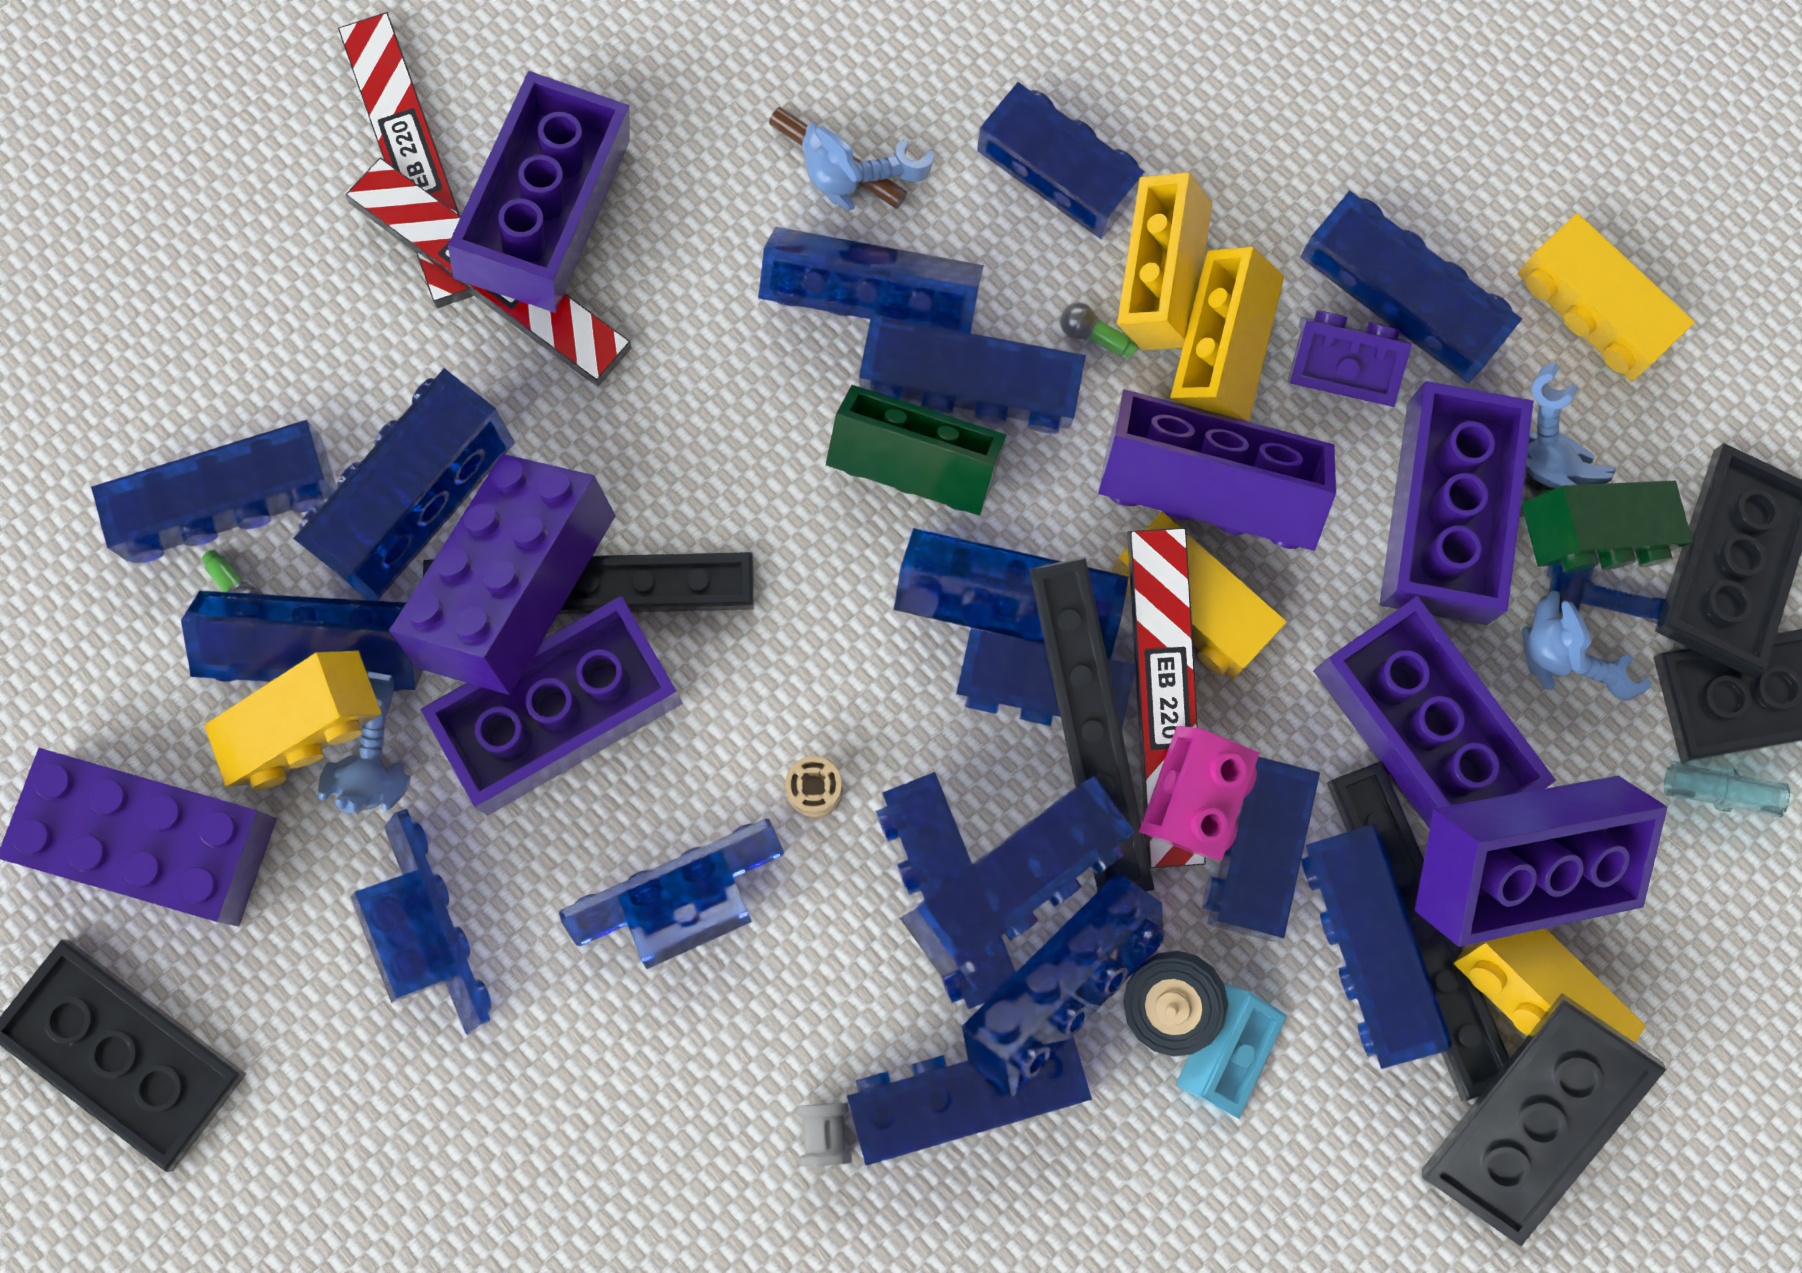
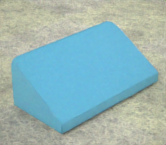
[1176,984,1287,1119]

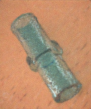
[1664,761,1790,818]

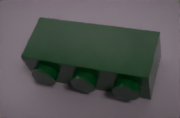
[825,384,1007,516]
[1521,480,1693,573]

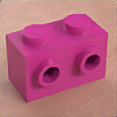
[1139,726,1260,861]

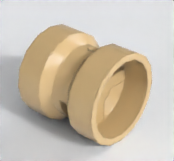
[785,756,843,819]

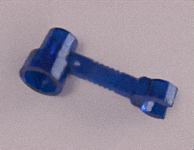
[1546,565,1665,625]

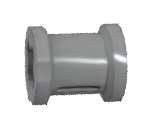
[797,1103,852,1167]

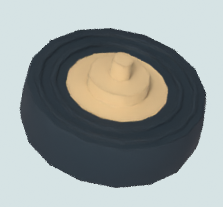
[1123,950,1228,1057]

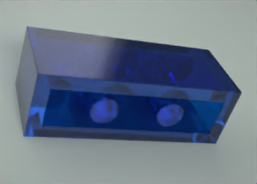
[977,82,1145,240]
[956,628,1136,729]
[1202,757,1320,942]

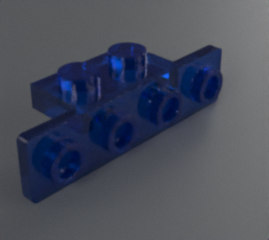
[350,809,492,1035]
[558,819,784,969]

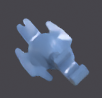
[802,122,934,211]
[1525,363,1616,489]
[1522,590,1651,701]
[318,672,410,814]

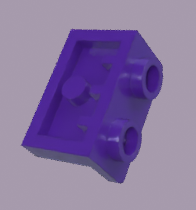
[1287,310,1412,407]

